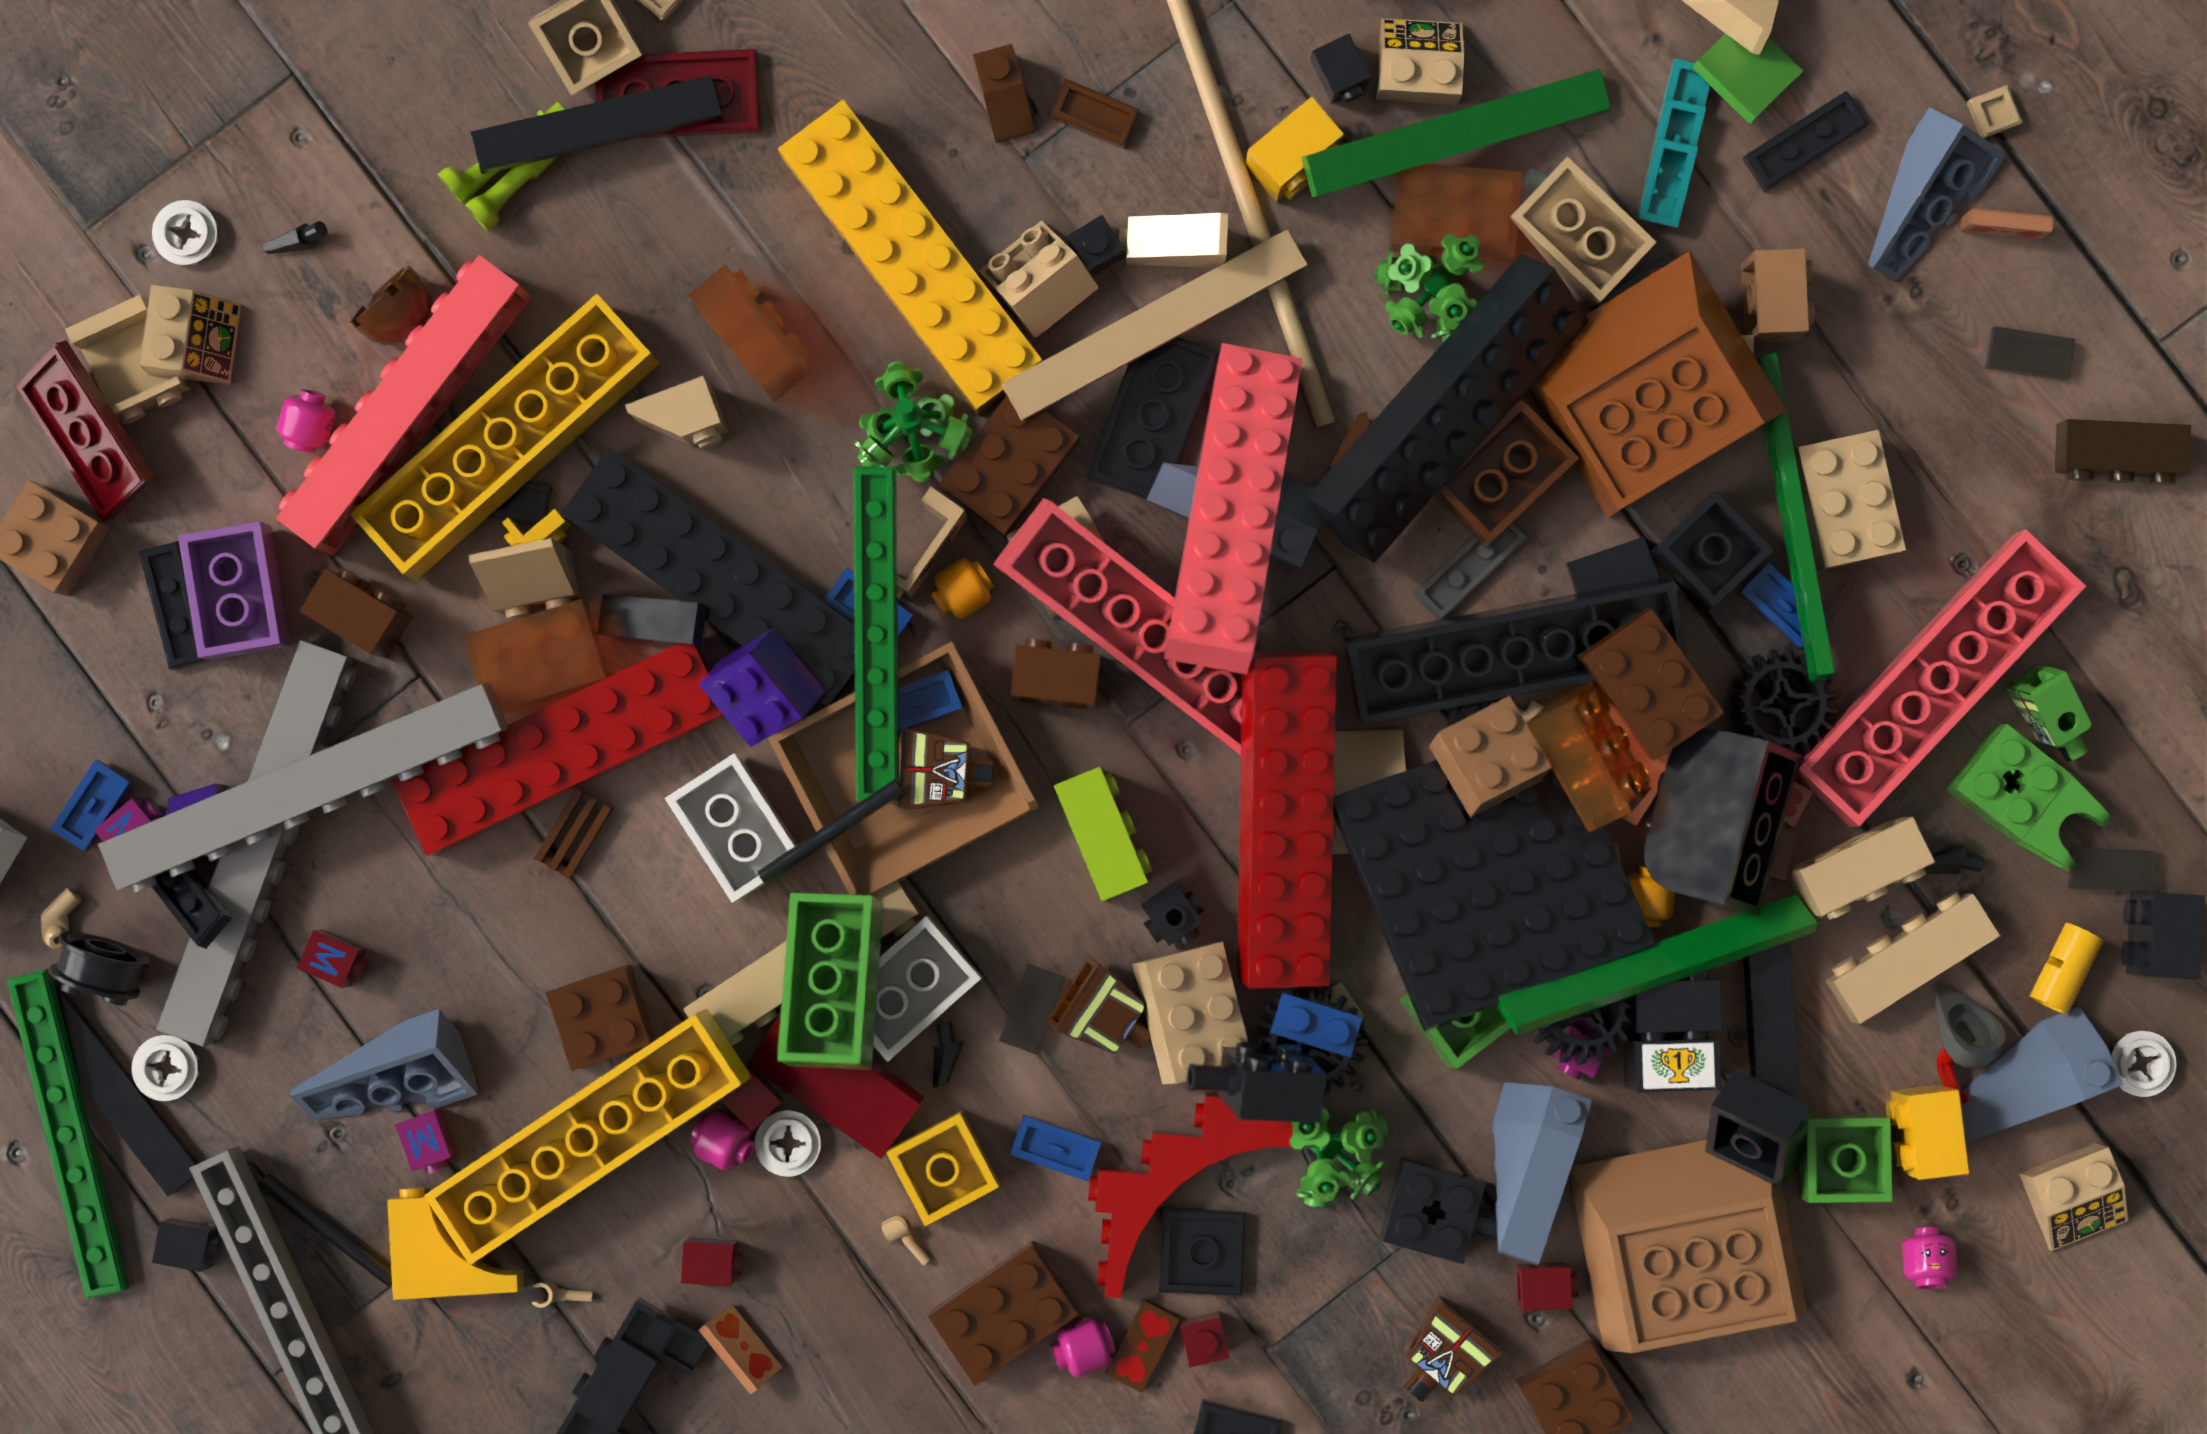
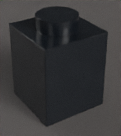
[1310,33,1371,104]
[1067,215,1124,277]
[152,1218,222,1272]

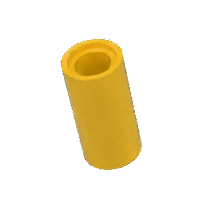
[2029,923,2104,1015]

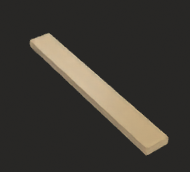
[1001,229,1307,421]

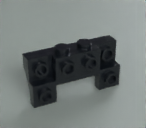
[556,1297,709,1434]

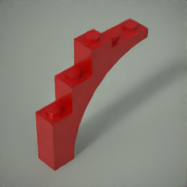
[1088,1094,1293,1298]

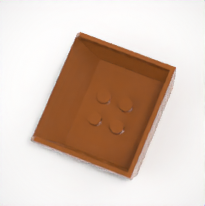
[1529,251,1787,518]

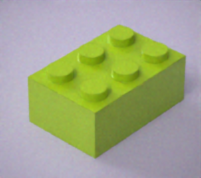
[1054,766,1152,901]

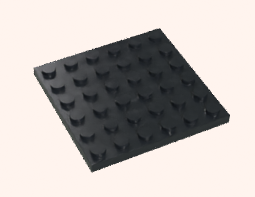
[1333,717,1656,1032]

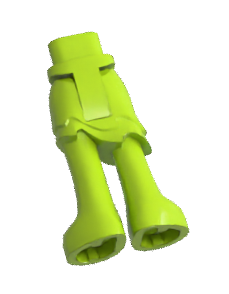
[437,102,565,232]

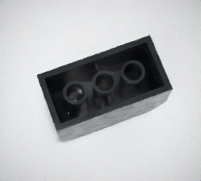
[1644,728,1802,916]

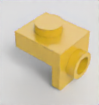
[502,509,571,546]

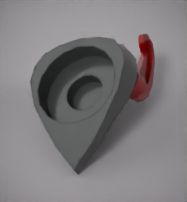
[1934,982,2006,1105]

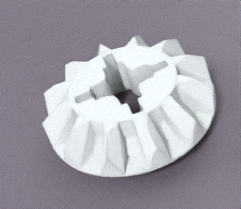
[152,200,219,266]
[2111,1030,2176,1097]
[132,1035,199,1101]
[755,1110,822,1177]

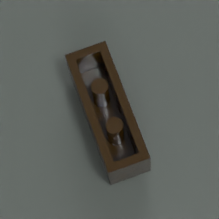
[2055,419,2191,485]

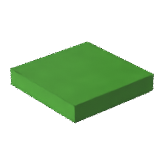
[1692,33,1803,124]

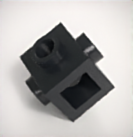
[1141,881,1205,948]

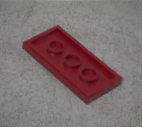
[595,49,761,138]
[16,340,155,522]
[747,1013,925,1159]

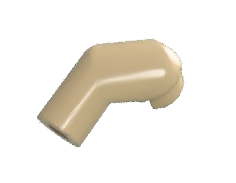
[41,887,83,949]

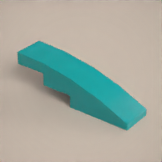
[1637,58,1710,228]

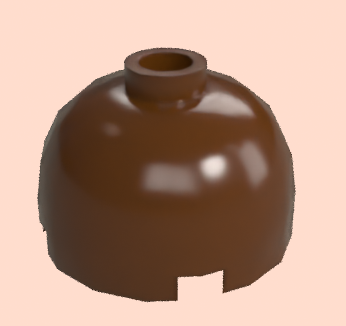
[350,265,432,345]

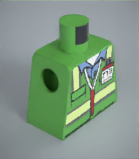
[2003,664,2091,762]

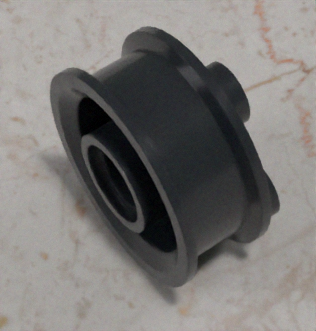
[49,932,151,1006]

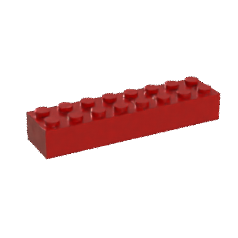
[391,643,725,856]
[1237,650,1337,989]

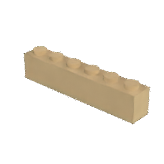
[683,881,920,1046]

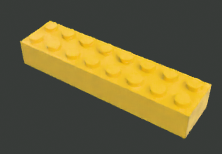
[777,99,1042,415]
[350,294,660,582]
[424,1008,752,1265]

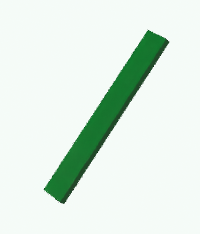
[1301,69,1610,197]
[1758,353,1834,683]
[853,466,899,801]
[1498,894,1817,1036]
[6,969,130,1300]

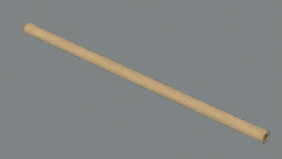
[1167,0,1336,429]

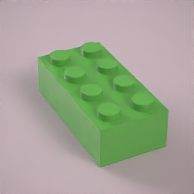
[777,893,883,1070]

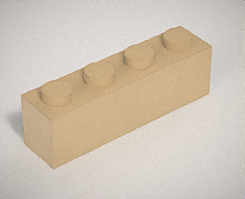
[1825,891,2000,1024]

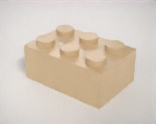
[1794,430,1906,572]
[1787,817,1935,920]
[1132,942,1248,1084]

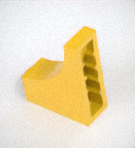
[387,1187,525,1300]

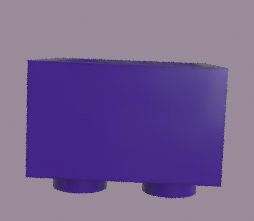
[698,627,826,747]

